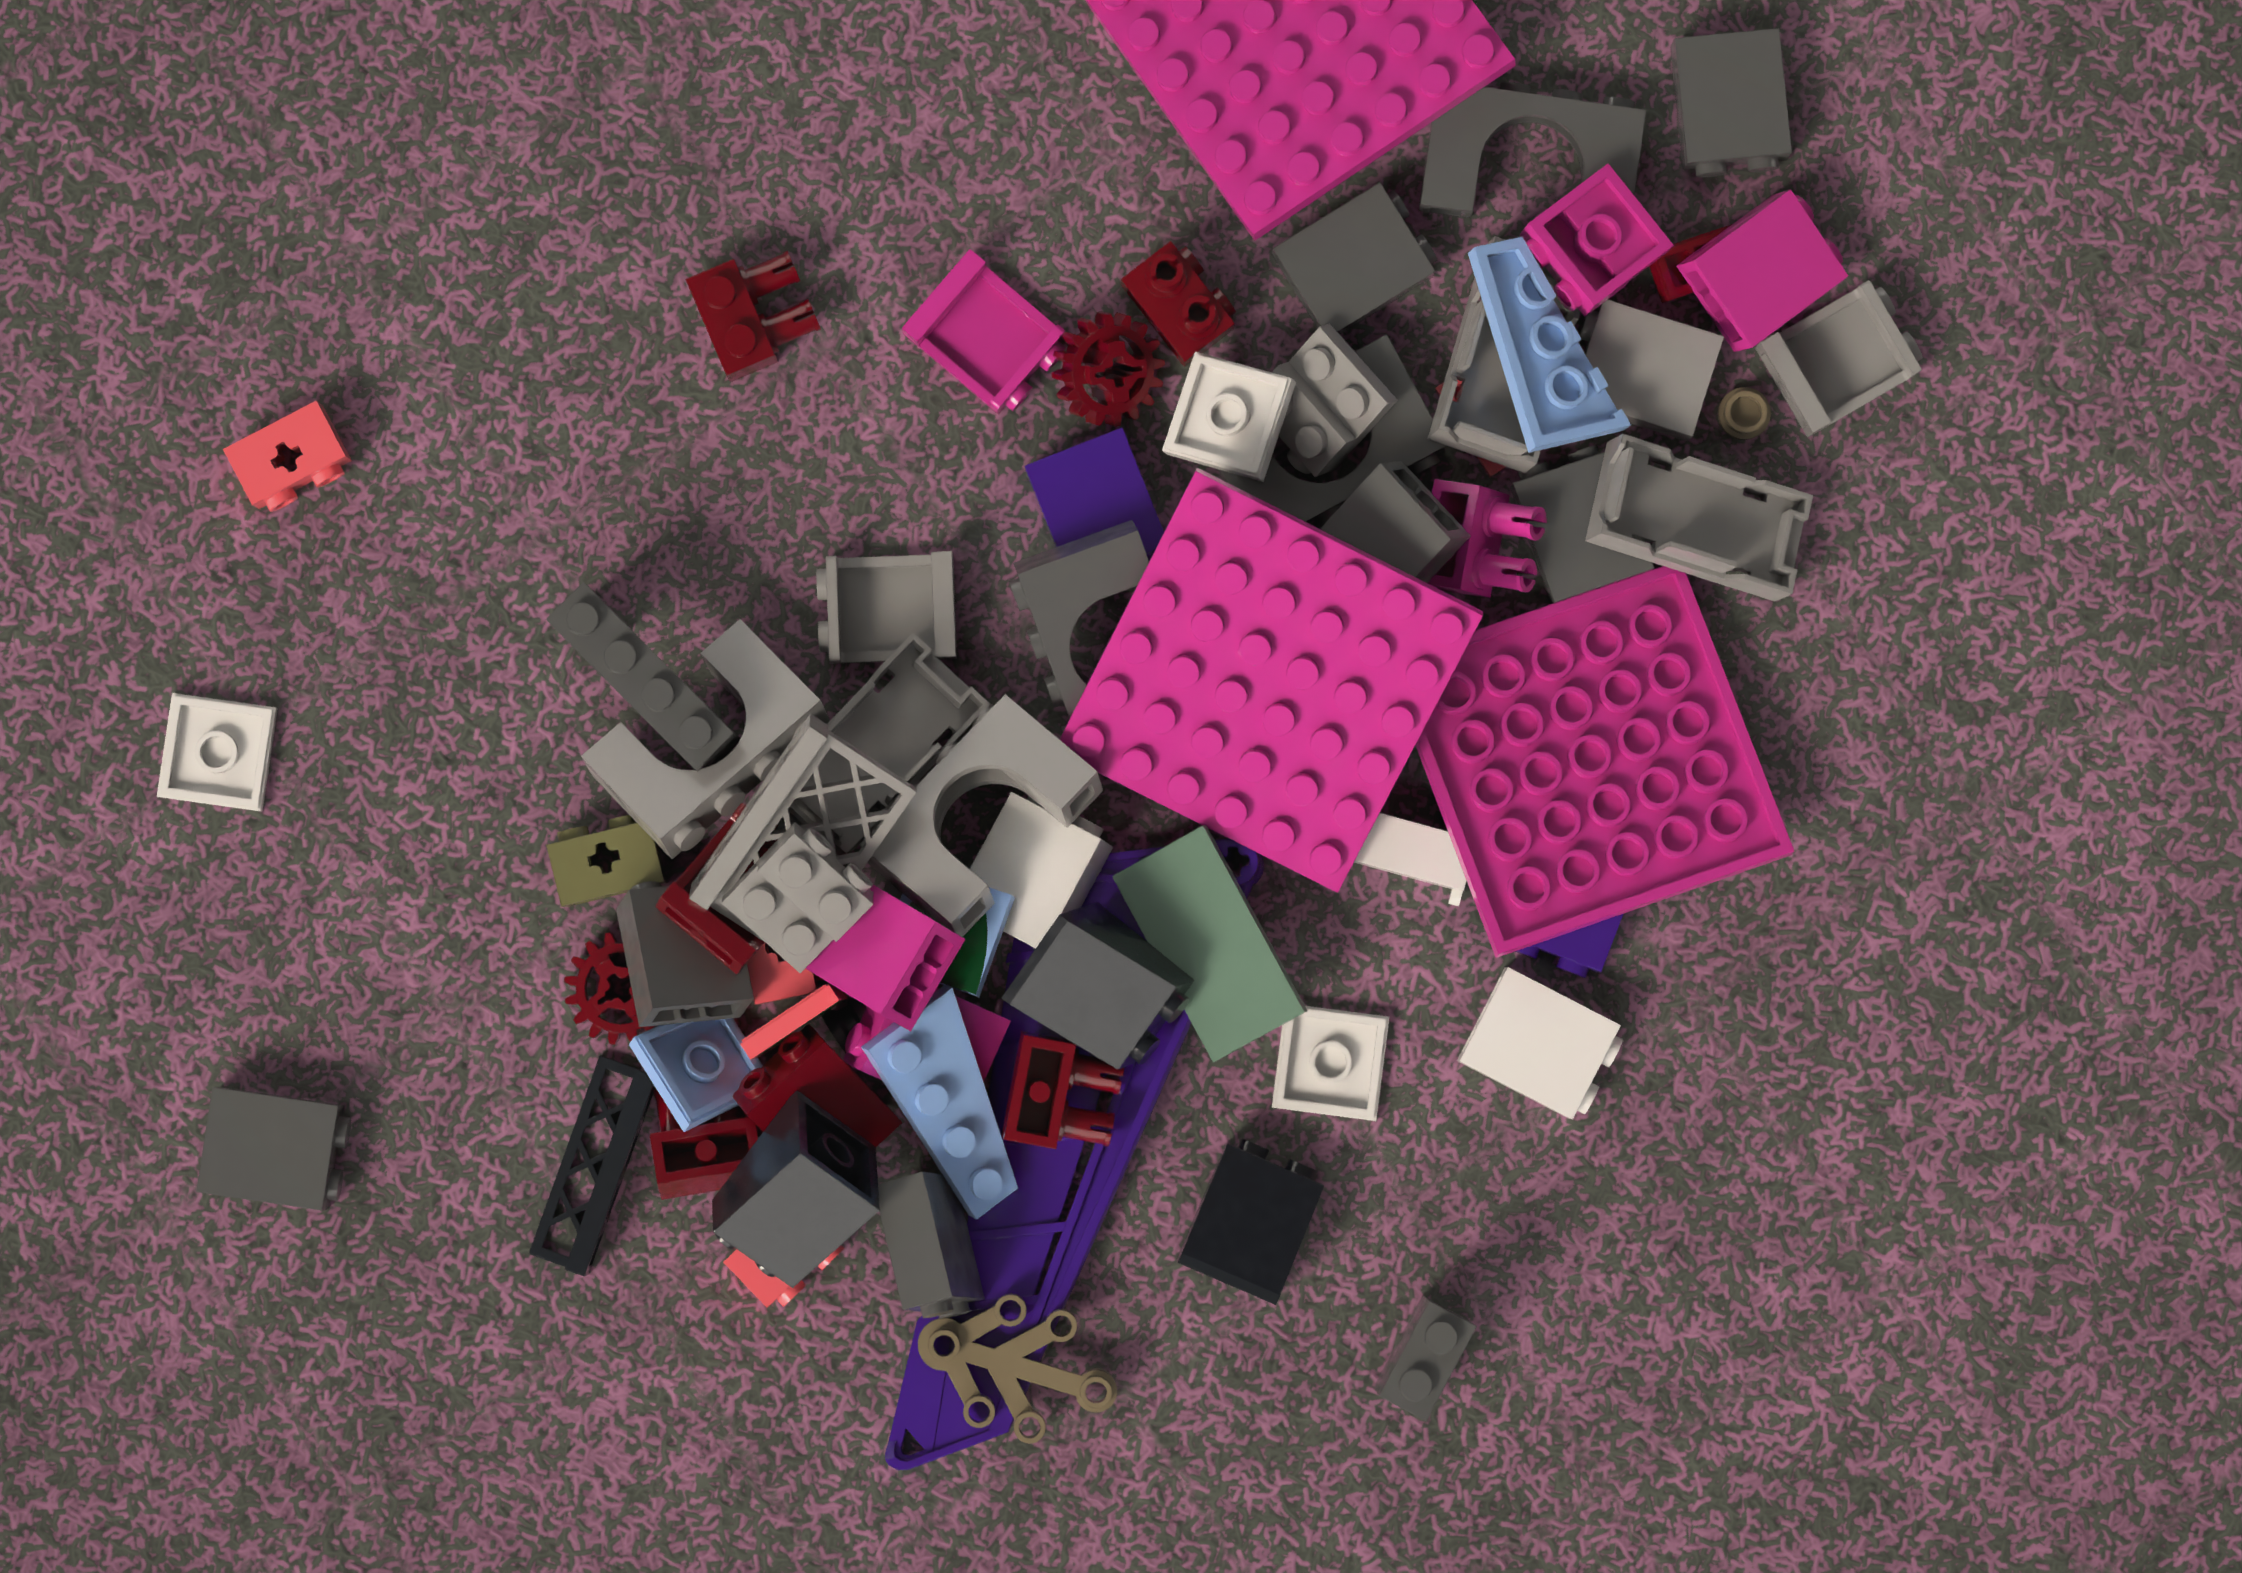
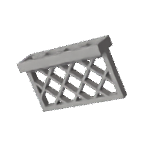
[689,713,917,940]

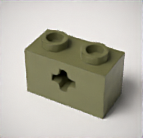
[546,815,668,907]

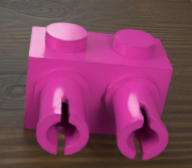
[1428,479,1547,598]

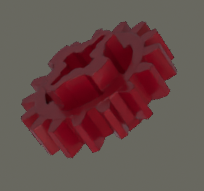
[1051,311,1165,427]
[564,932,656,1045]

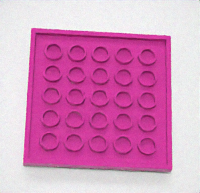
[1085,0,1516,241]
[1059,468,1483,893]
[1415,566,1794,958]

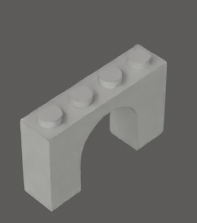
[581,619,830,859]
[859,694,1103,937]

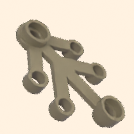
[918,1293,1117,1444]

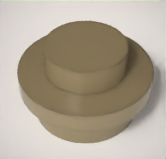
[1718,387,1771,440]

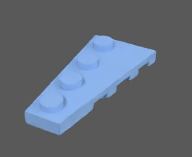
[1468,237,1631,453]
[861,985,1018,1219]

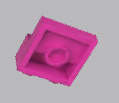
[1520,163,1674,317]

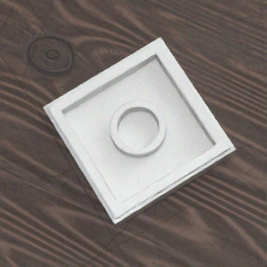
[1162,351,1296,482]
[157,693,278,812]
[1272,1006,1389,1121]

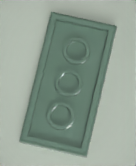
[1112,825,1308,1063]

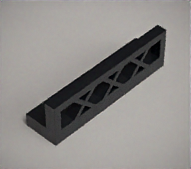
[529,1055,656,1277]

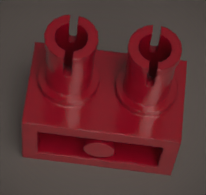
[1121,241,1236,367]
[685,250,821,382]
[1002,1031,1124,1149]
[650,1088,758,1200]

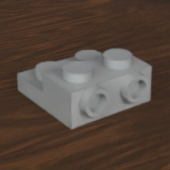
[1272,323,1398,477]
[721,822,873,973]

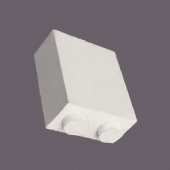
[970,792,1113,949]
[1457,967,1623,1119]

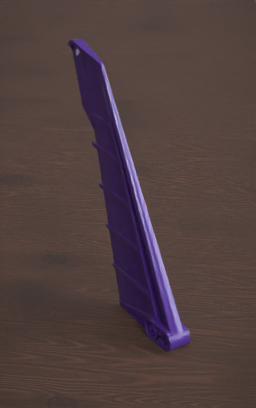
[885,838,1264,1470]

